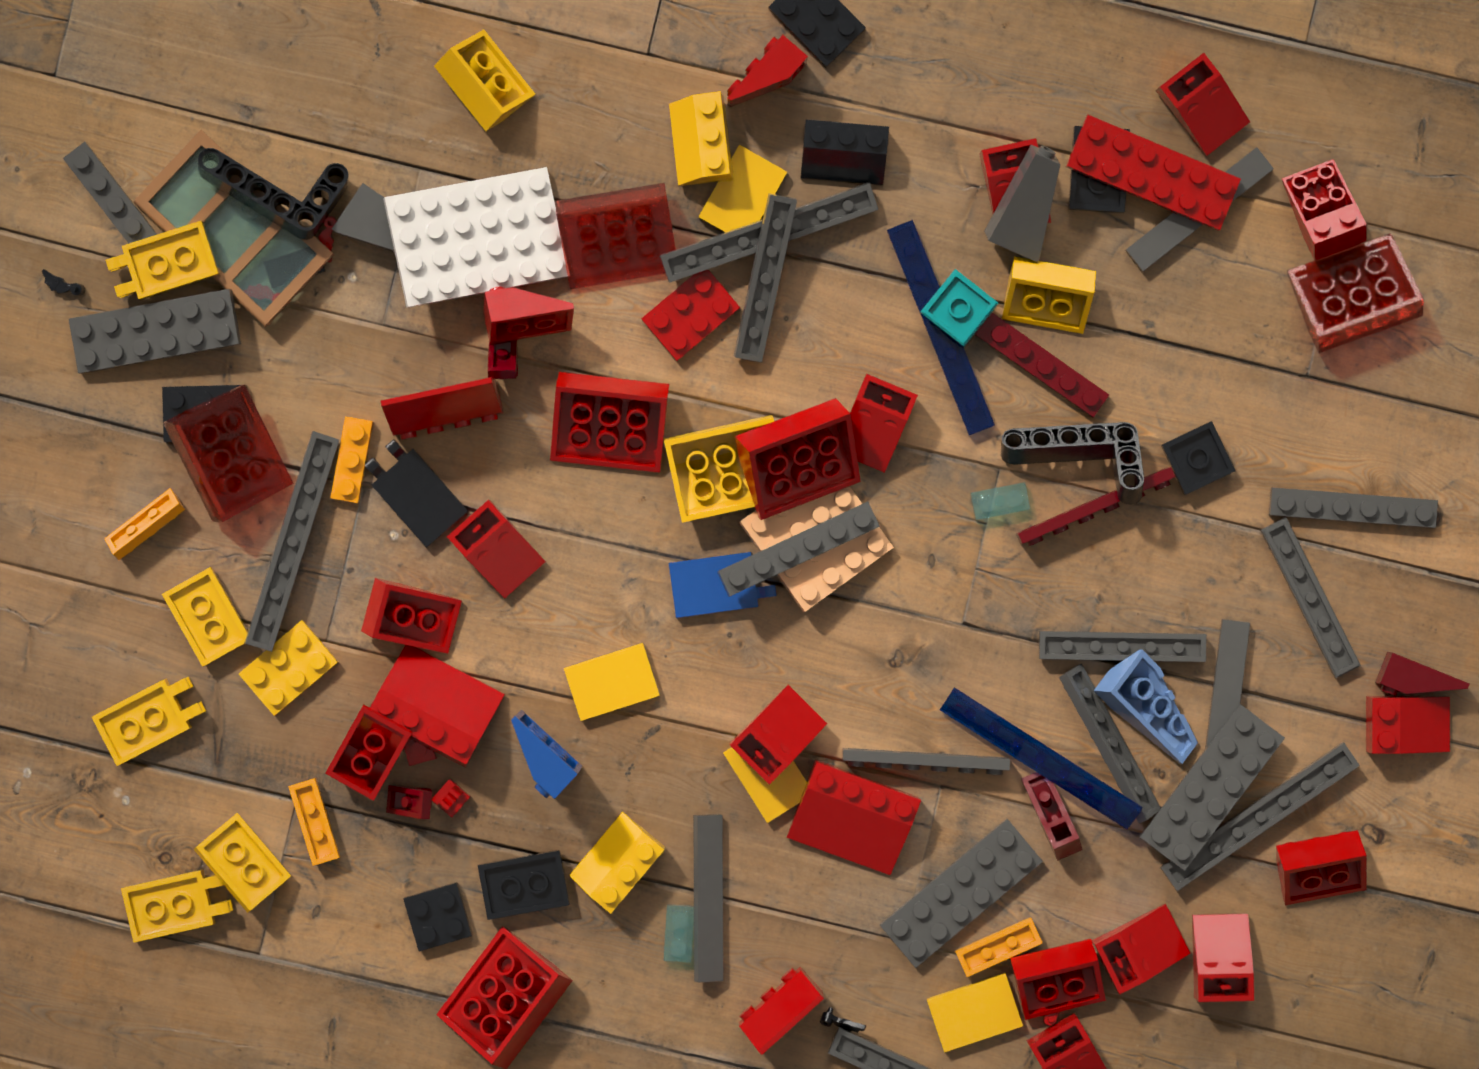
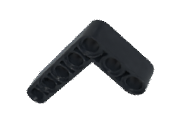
[198,148,349,240]
[1001,422,1144,505]

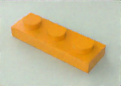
[330,416,374,503]
[105,488,185,560]
[288,778,340,866]
[955,917,1042,977]

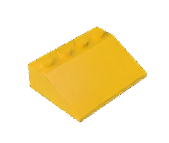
[664,415,774,523]

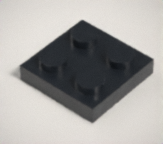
[1161,421,1235,495]
[403,882,473,951]

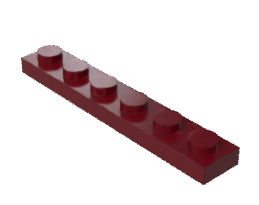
[974,313,1109,418]
[1016,467,1175,547]

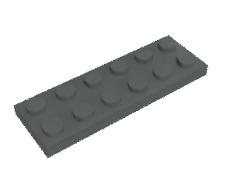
[69,289,241,374]
[1139,704,1285,871]
[880,818,1043,968]

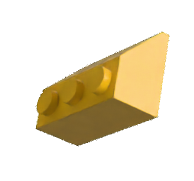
[434,30,536,131]
[669,91,733,186]
[1002,256,1096,334]
[569,811,665,914]

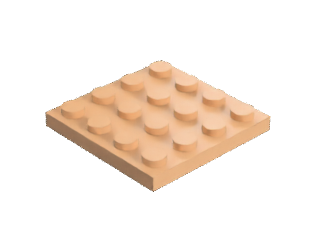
[739,486,894,612]

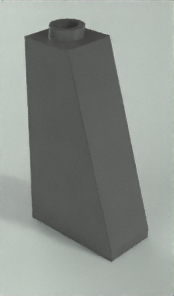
[984,145,1060,262]
[332,183,395,252]

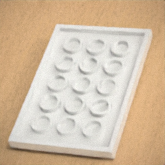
[383,167,570,308]

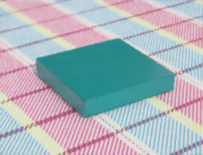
[920,269,999,347]

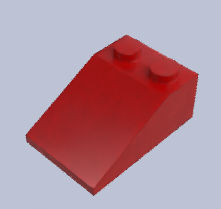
[483,286,574,344]
[361,578,462,654]
[1366,696,1450,754]
[325,704,412,801]

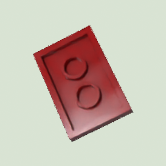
[641,269,740,361]

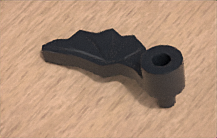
[42,269,85,296]
[820,1007,866,1033]

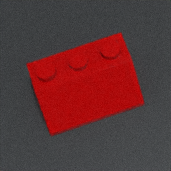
[1276,830,1367,906]
[1010,939,1106,1020]
[739,967,824,1055]

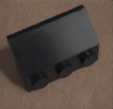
[800,119,889,186]

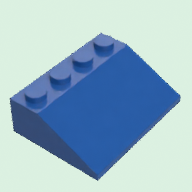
[511,710,582,799]

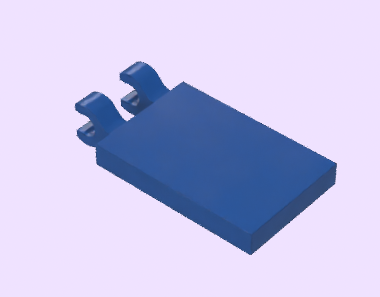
[669,552,777,618]

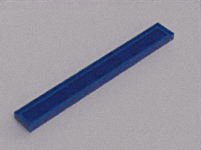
[887,220,995,436]
[940,687,1143,830]

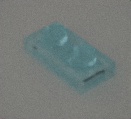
[970,482,1030,520]
[663,904,694,962]

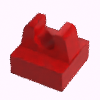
[431,779,471,818]

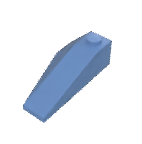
[1094,650,1198,764]

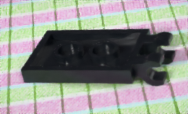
[365,439,468,548]

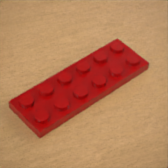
[1065,115,1241,231]

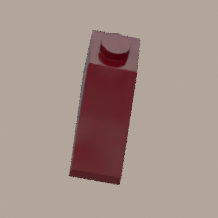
[1375,652,1470,696]
[1021,768,1083,861]

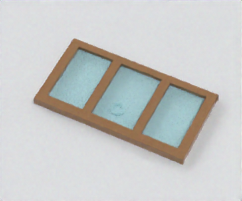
[134,130,334,327]

